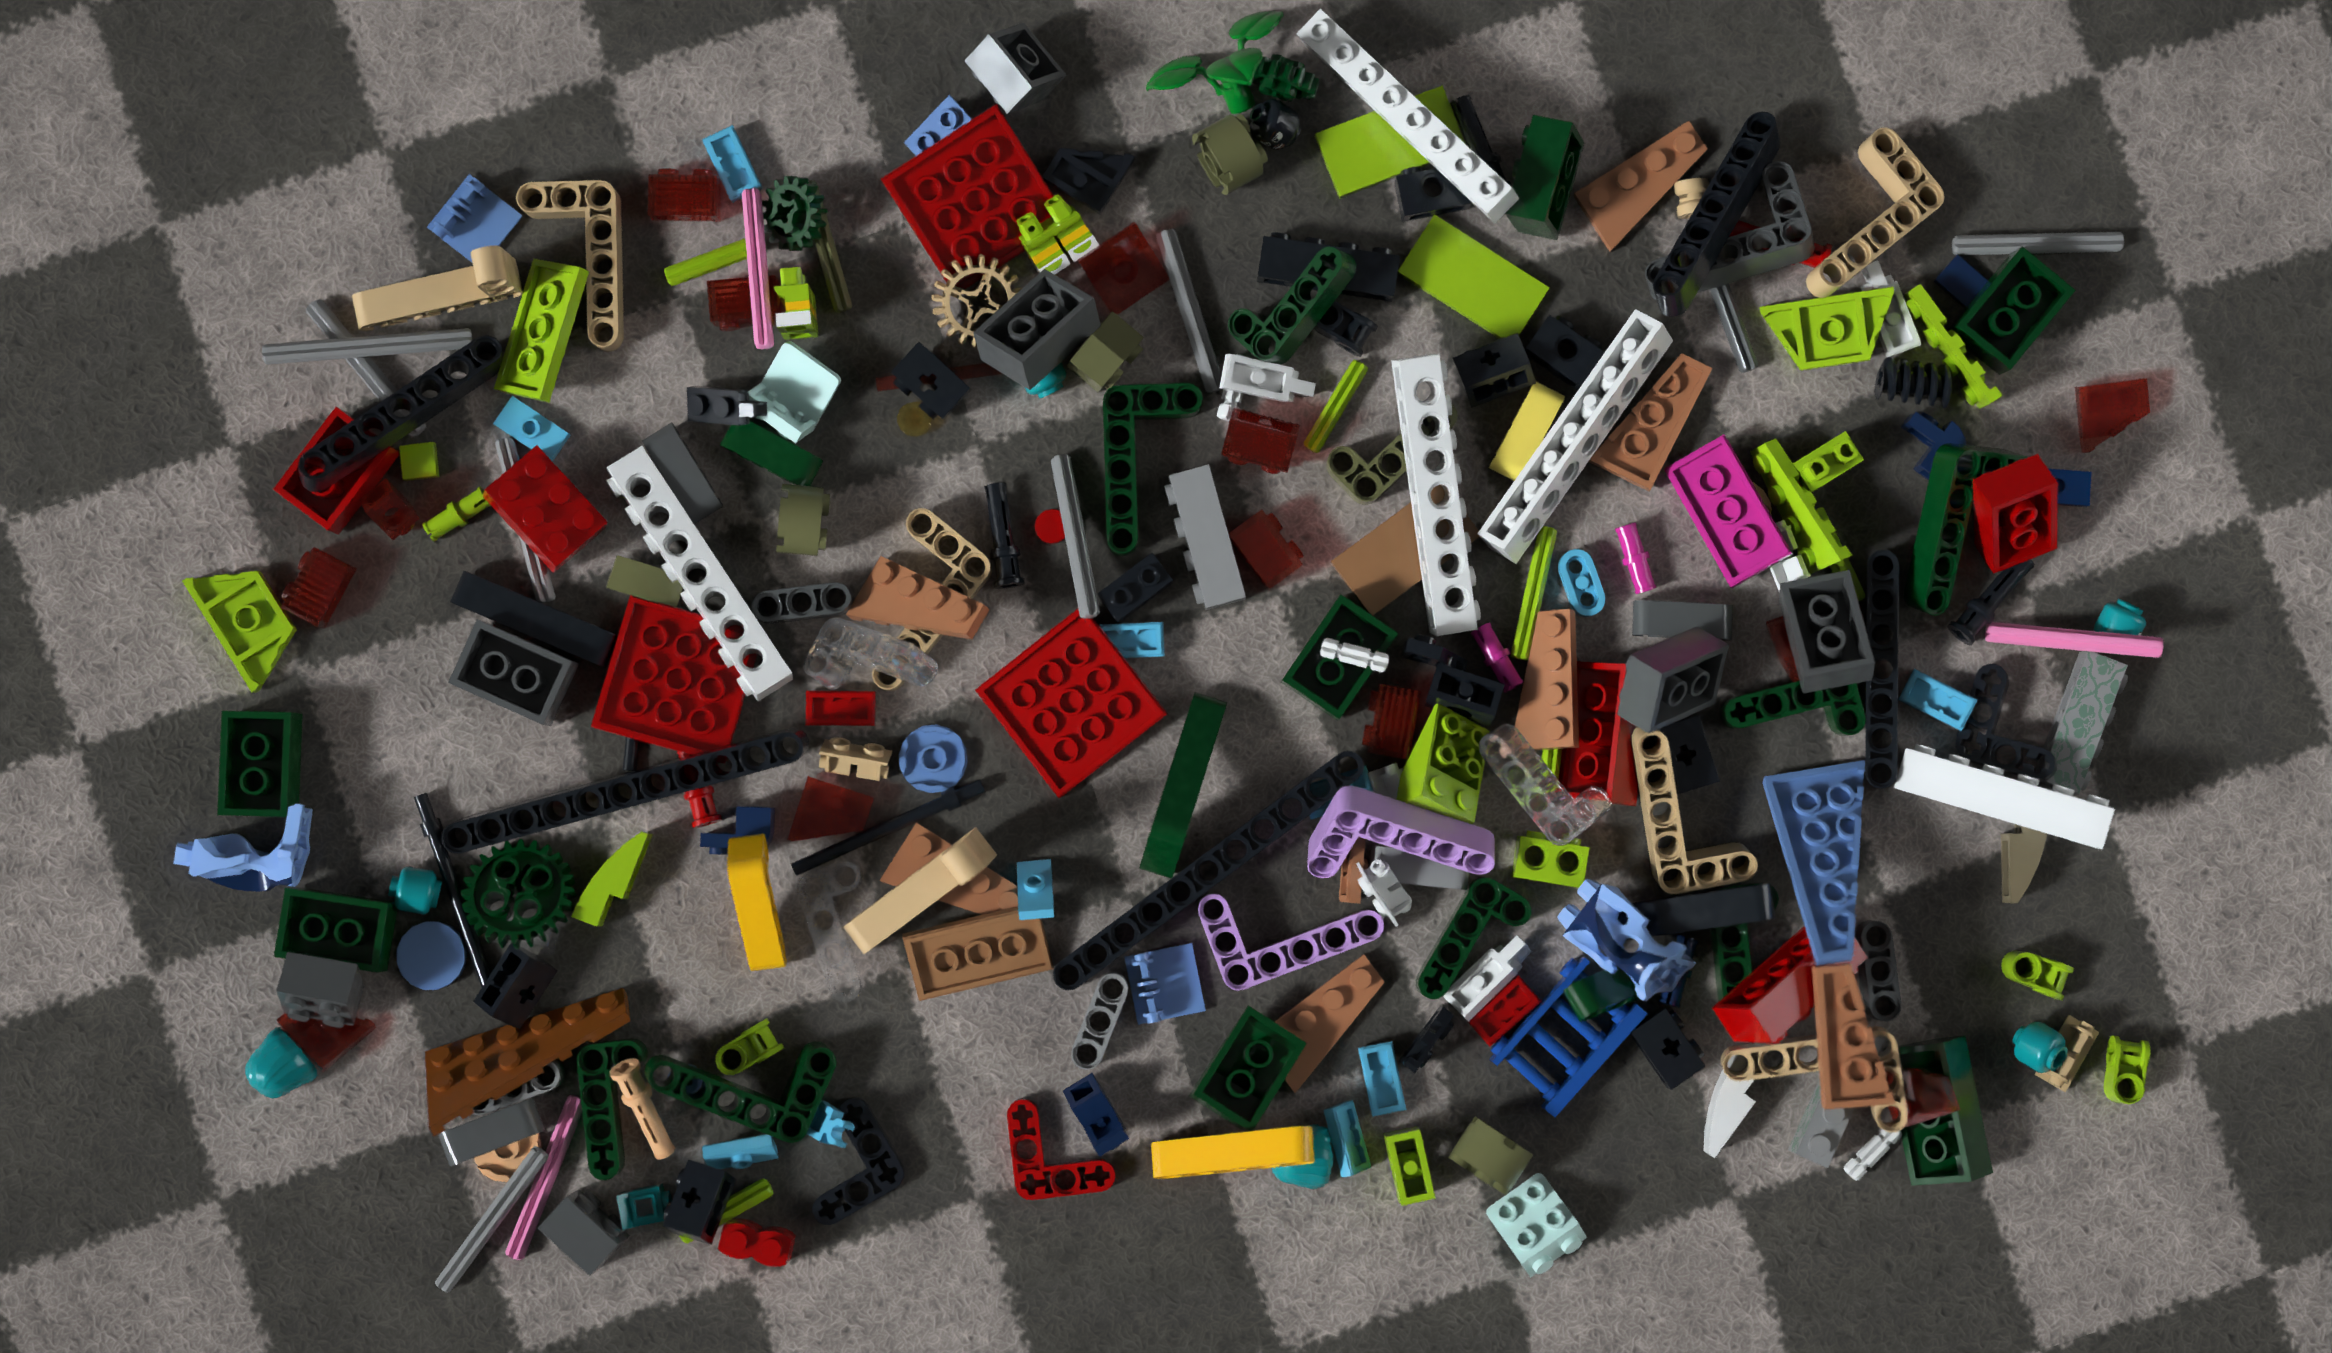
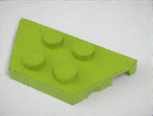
[1759,287,1894,371]
[182,571,297,693]

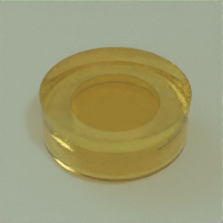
[897,402,932,437]

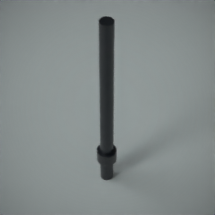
[791,779,986,876]
[414,793,491,988]

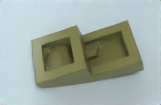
[606,555,683,608]

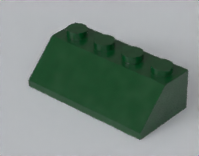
[1884,1035,1993,1186]

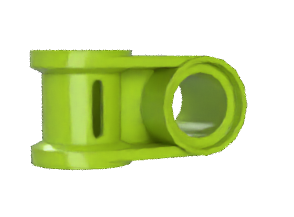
[2001,950,2075,1001]
[715,1018,785,1075]
[2104,1035,2150,1104]

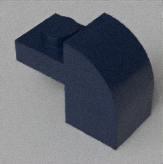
[1901,412,1966,480]
[700,806,775,855]
[1063,1073,1129,1157]

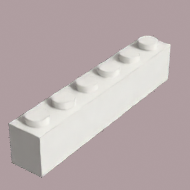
[1894,744,2115,850]

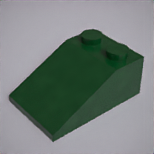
[1189,1005,1307,1132]

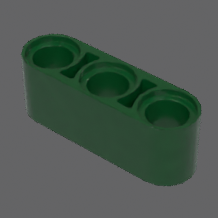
[720,421,823,486]
[1563,966,1640,1022]

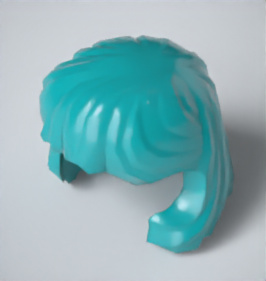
[245,1027,318,1099]
[1271,1124,1333,1189]

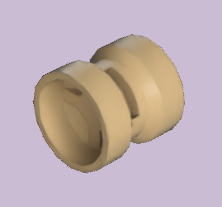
[1674,178,1709,219]

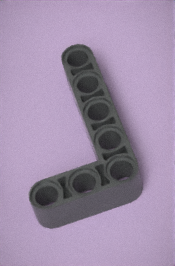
[1645,161,1815,301]

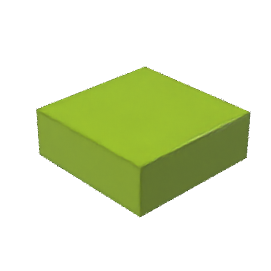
[399,442,439,481]

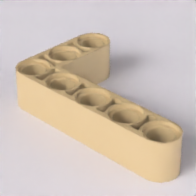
[1806,127,1945,298]
[516,180,624,352]
[352,245,523,331]
[872,508,992,691]
[1631,727,1758,894]
[843,827,997,954]
[1721,1026,1908,1133]

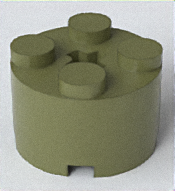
[1192,113,1268,195]
[776,484,830,556]
[1449,1116,1533,1195]

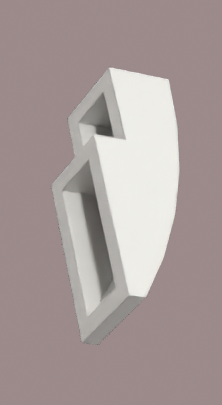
[1704,1055,1756,1158]

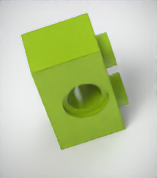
[1383,1126,1436,1206]

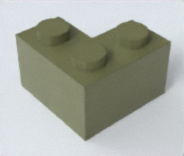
[1066,311,1144,392]

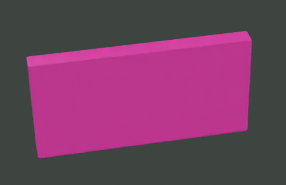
[1664,434,1793,588]

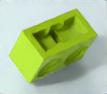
[1511,830,1590,888]

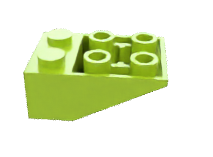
[1396,703,1490,824]

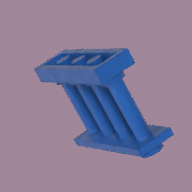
[1489,956,1647,1118]

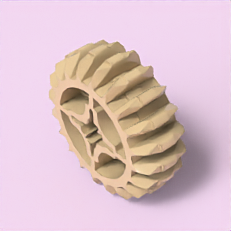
[931,254,1022,348]

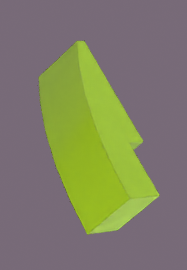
[571,832,653,927]

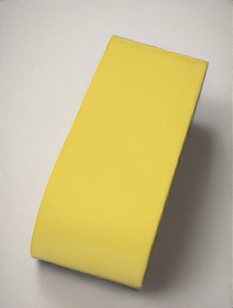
[1489,381,1565,481]

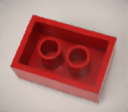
[273,407,400,535]
[483,445,608,573]
[1973,454,2058,574]

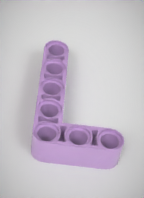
[1307,786,1495,878]
[1198,893,1384,991]

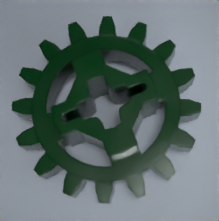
[1252,54,1320,102]
[762,176,828,251]

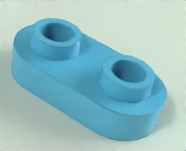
[1558,549,1605,617]

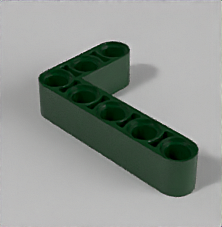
[1103,383,1203,556]
[1904,443,2028,616]
[1139,692,1228,879]
[644,1041,837,1143]

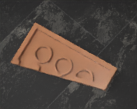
[1510,608,1579,752]
[1812,963,1896,1110]

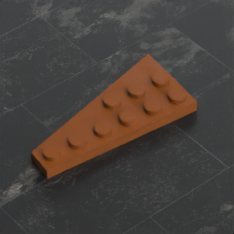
[425,988,631,1136]

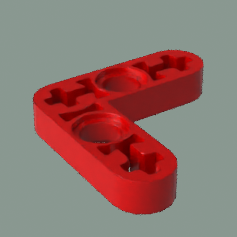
[1007,1098,1116,1200]

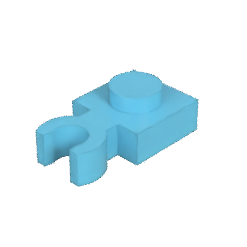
[807,1100,855,1148]

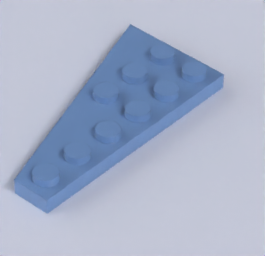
[1763,760,1865,966]

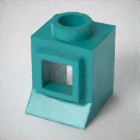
[616,1183,672,1230]

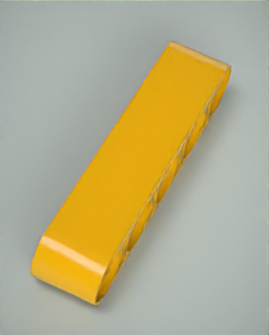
[1151,1126,1315,1179]

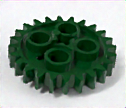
[461,839,577,950]

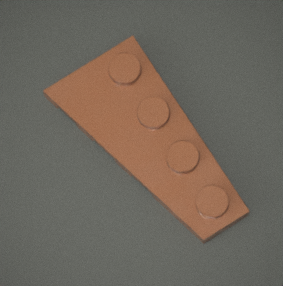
[1573,121,1707,252]
[1588,353,1713,492]
[846,556,990,639]
[880,822,1018,915]
[1274,954,1385,1093]

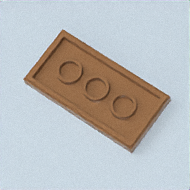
[1331,485,1480,616]
[902,906,1054,1001]

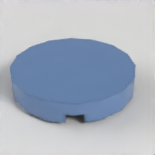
[899,724,968,793]
[397,922,467,990]

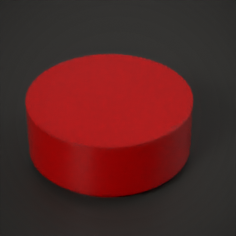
[1035,509,1065,544]

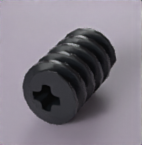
[1874,357,1952,408]

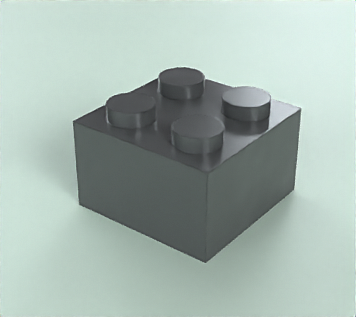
[964,23,1066,114]
[276,952,364,1028]
[538,1189,630,1276]

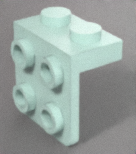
[748,341,841,443]
[1486,1173,1587,1278]

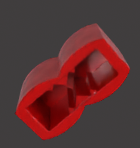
[718,1218,796,1267]

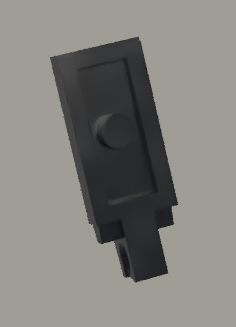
[687,386,767,426]

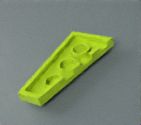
[1904,284,2003,409]
[1750,438,1852,574]

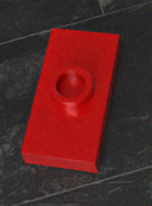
[805,691,876,726]
[1466,974,1541,1047]

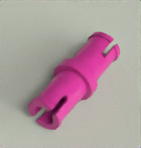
[1615,522,1657,594]
[1471,622,1524,693]

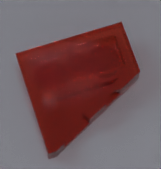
[2075,378,2150,453]
[787,776,875,841]
[276,1013,376,1072]
[1885,1068,1960,1128]

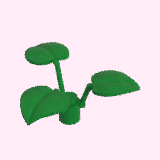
[1146,11,1284,114]

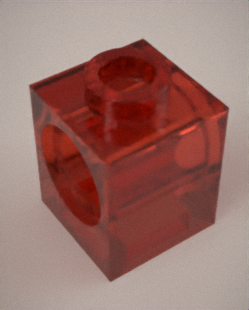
[360,478,420,540]

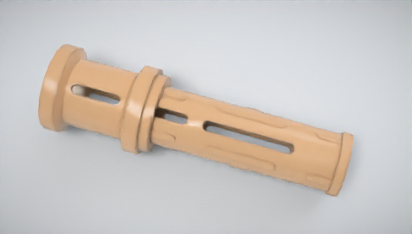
[610,1058,676,1160]

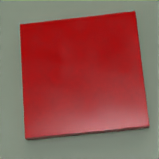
[880,104,1054,289]
[591,595,758,765]
[975,609,1168,799]

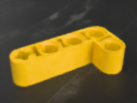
[727,833,787,972]

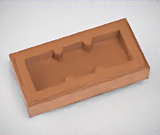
[1339,837,1368,904]

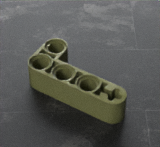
[1326,404,1458,505]

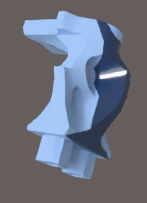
[174,804,313,892]
[1557,879,1696,1001]

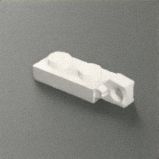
[1861,260,1922,357]
[1219,354,1316,402]
[1443,936,1532,1022]

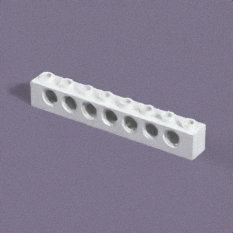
[1297,9,1519,224]
[1477,309,1673,564]
[1391,354,1481,636]
[606,446,793,701]

